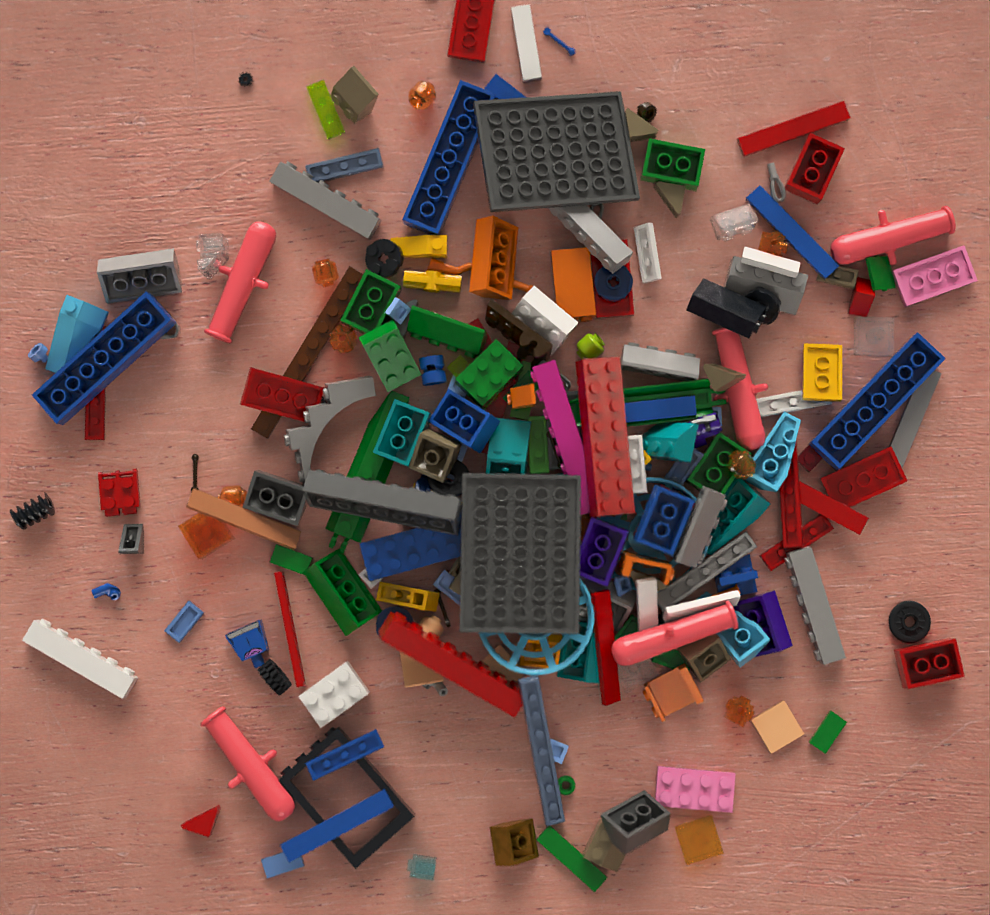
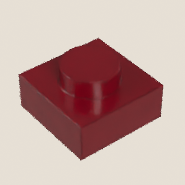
[798,445,823,472]

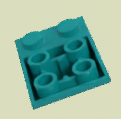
[486,418,531,474]

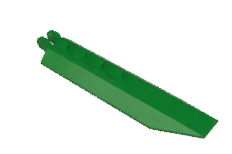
[569,379,726,428]
[325,391,409,553]

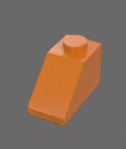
[507,384,536,409]

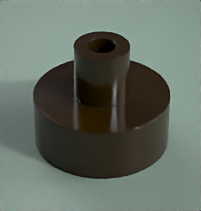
[637,102,657,122]

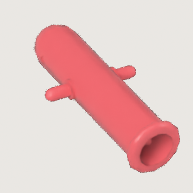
[830,206,956,266]
[204,222,276,344]
[712,327,768,451]
[612,601,739,666]
[200,706,295,822]

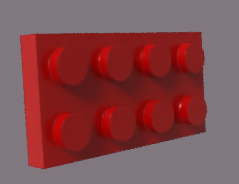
[448,0,495,63]
[590,239,634,319]
[240,367,324,422]
[820,446,908,507]

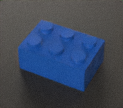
[428,389,500,454]
[633,485,695,555]

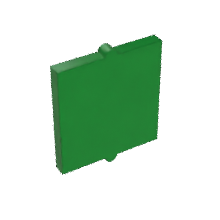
[866,255,896,292]

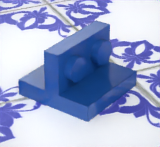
[714,554,758,596]

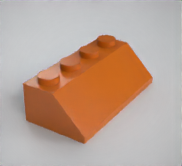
[469,215,519,300]

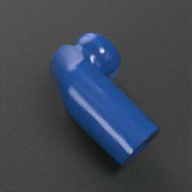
[92,583,121,600]

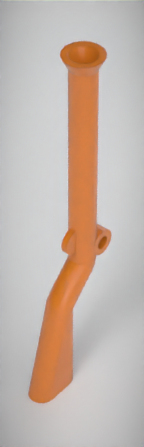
[427,258,533,293]

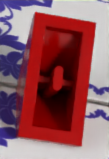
[847,277,875,318]
[181,805,221,837]

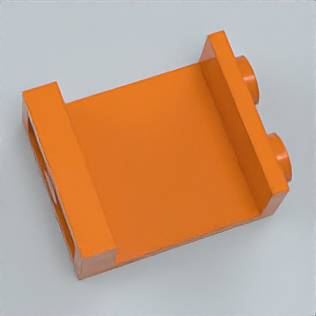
[618,551,674,585]
[642,663,704,722]

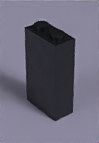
[686,278,767,339]

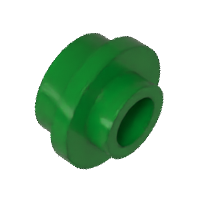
[558,775,575,795]

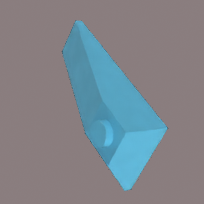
[45,295,109,373]
[743,411,801,492]
[696,591,770,668]

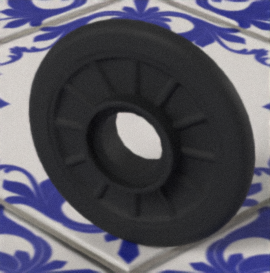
[428,460,469,497]
[889,601,931,643]

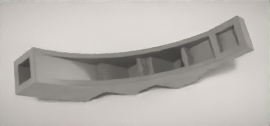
[284,376,376,485]

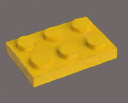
[802,343,842,402]

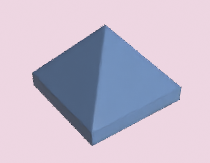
[614,575,632,597]

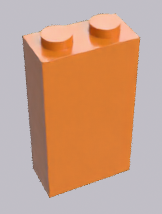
[550,247,596,322]

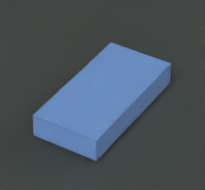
[164,601,205,643]
[261,852,305,879]

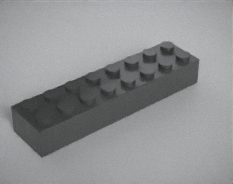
[302,470,462,536]

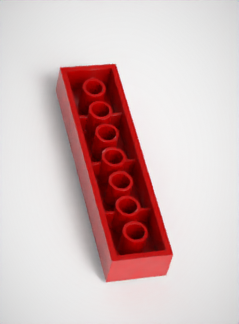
[575,357,635,517]
[378,611,523,718]

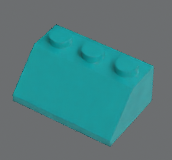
[373,399,432,468]
[642,422,698,463]
[557,621,600,683]

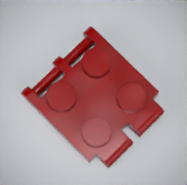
[98,468,141,517]

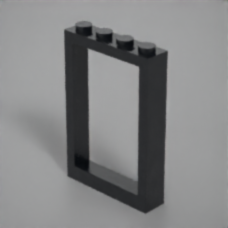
[279,726,415,869]

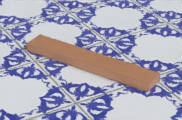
[186,488,301,550]

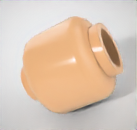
[419,615,444,637]

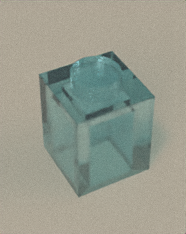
[407,854,437,880]

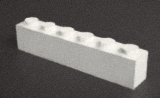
[22,619,138,699]

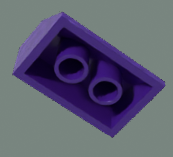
[580,517,630,587]
[733,590,793,657]

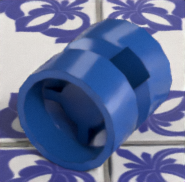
[419,355,447,386]

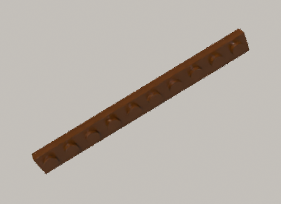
[251,266,363,439]

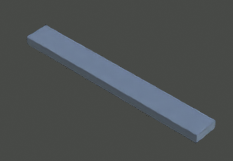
[518,675,565,826]

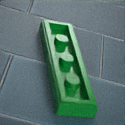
[536,826,608,892]

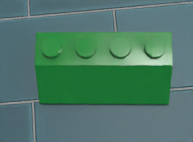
[407,305,488,359]
[303,548,382,636]

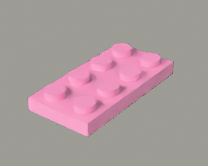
[892,246,978,307]
[655,766,735,813]

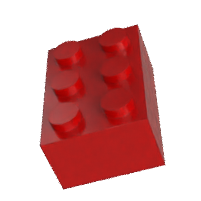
[784,133,845,205]
[894,638,965,689]

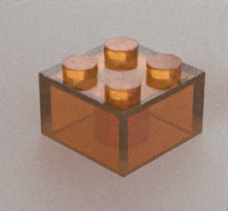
[178,513,235,559]

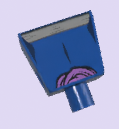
[225,619,269,668]

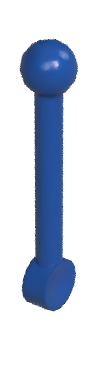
[543,28,575,55]

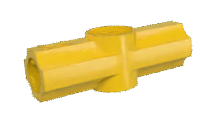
[403,270,462,293]

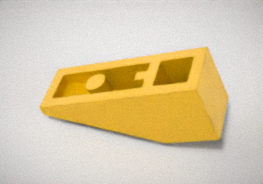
[390,235,447,258]
[376,582,440,612]

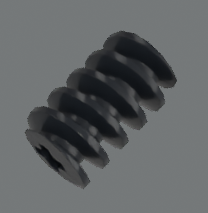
[10,492,55,530]

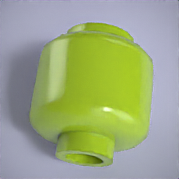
[576,333,605,359]

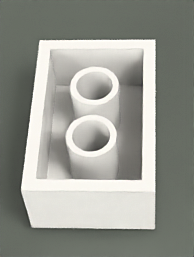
[512,286,578,356]
[298,661,370,728]

